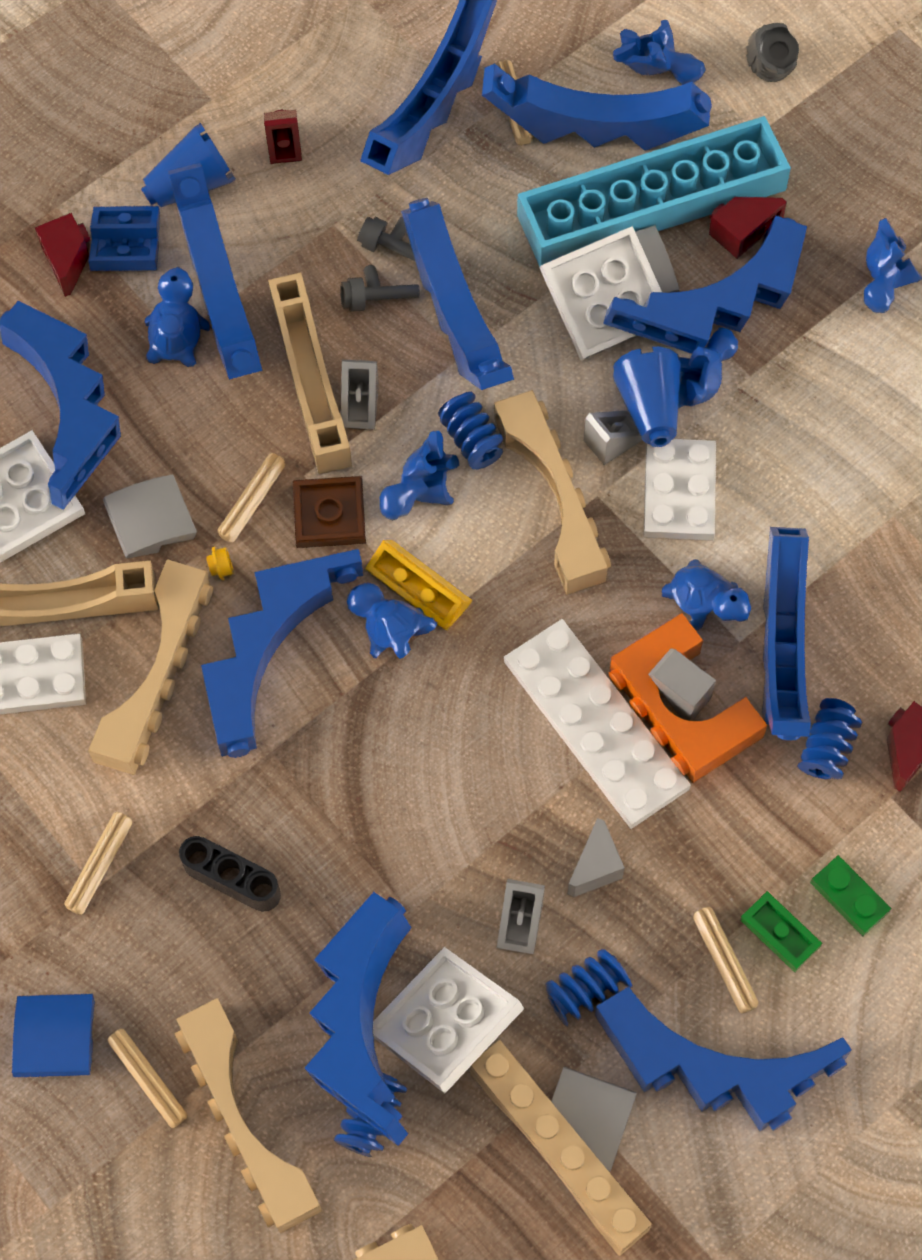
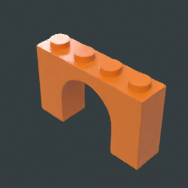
[609,613,768,783]

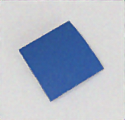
[89,206,160,271]
[12,994,95,1077]

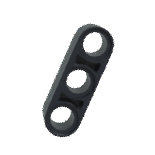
[179,836,281,912]

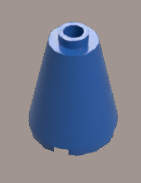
[141,123,236,208]
[613,346,681,447]

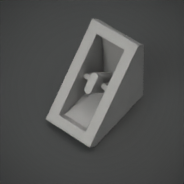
[341,359,379,429]
[584,411,642,465]
[648,648,716,721]
[567,818,625,897]
[497,879,545,955]

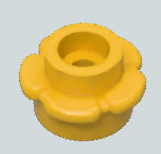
[206,546,234,580]

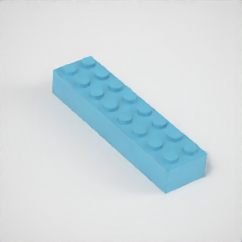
[517,116,791,267]

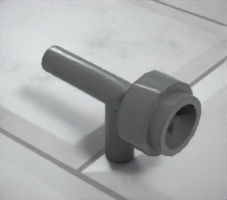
[357,216,416,262]
[340,265,420,312]

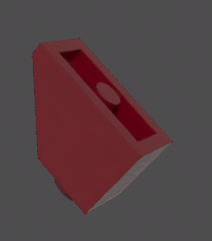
[264,109,302,164]
[709,197,787,259]
[35,213,91,297]
[887,701,922,792]

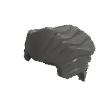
[746,23,799,82]

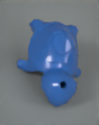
[613,20,706,85]
[864,218,922,313]
[144,267,210,367]
[678,327,738,409]
[379,431,460,521]
[662,559,751,631]
[347,582,437,659]

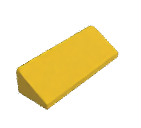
[365,540,472,630]

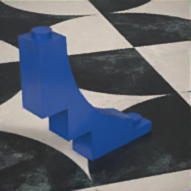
[482,63,712,151]
[168,163,263,380]
[401,198,514,390]
[603,216,807,354]
[0,301,121,510]
[201,549,363,758]
[305,892,412,1146]

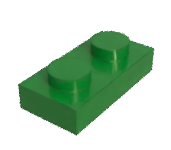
[810,855,892,936]
[740,891,823,972]

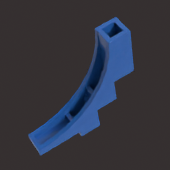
[360,0,497,175]
[762,527,811,741]
[595,986,852,1131]

